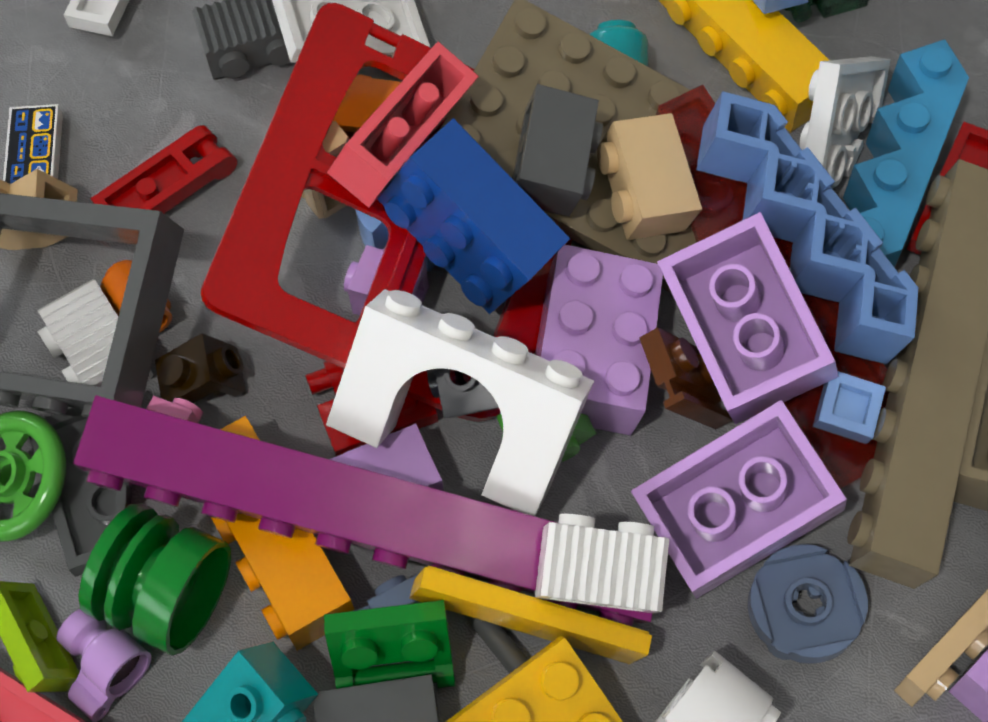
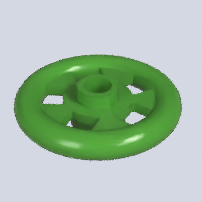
[0,411,66,542]

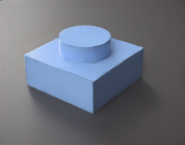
[812,371,886,444]

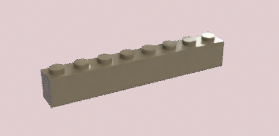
[847,159,988,589]

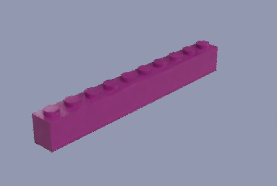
[73,395,653,627]

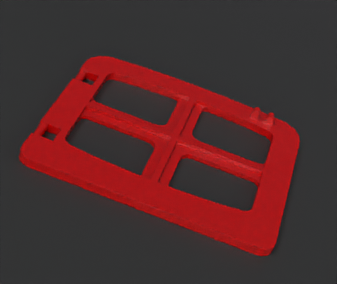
[201,3,572,422]

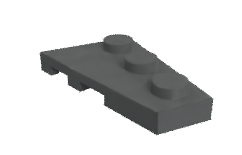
[29,408,132,577]

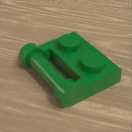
[324,600,456,689]

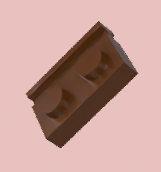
[639,327,733,430]

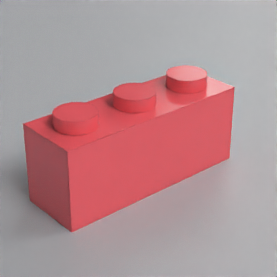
[327,41,479,208]

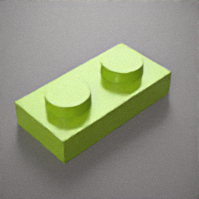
[0,581,79,692]

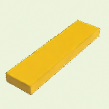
[409,565,652,664]

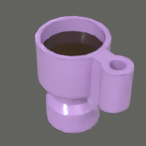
[56,609,151,722]

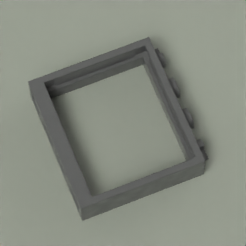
[0,193,184,418]

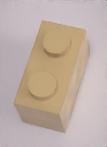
[597,113,702,240]

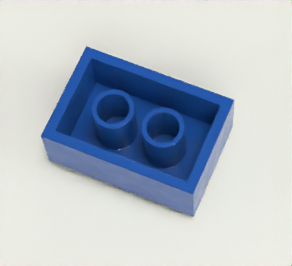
[377,118,570,314]

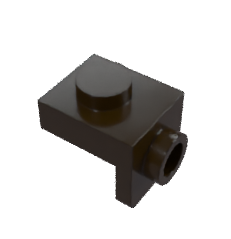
[155,333,246,403]

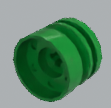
[78,503,231,656]

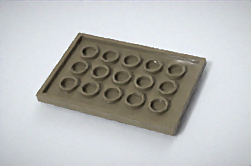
[440,0,747,293]

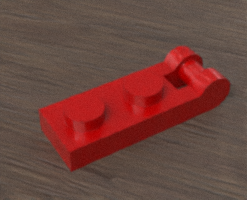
[90,125,238,214]

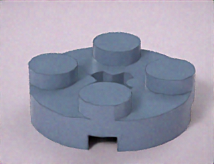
[748,544,868,663]

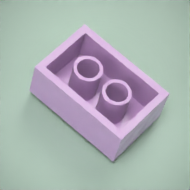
[657,212,839,424]
[535,245,663,436]
[631,400,847,599]

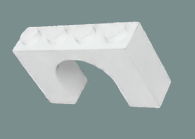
[326,289,594,516]

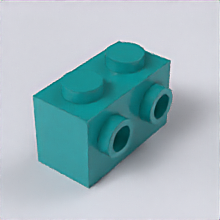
[182,642,318,722]

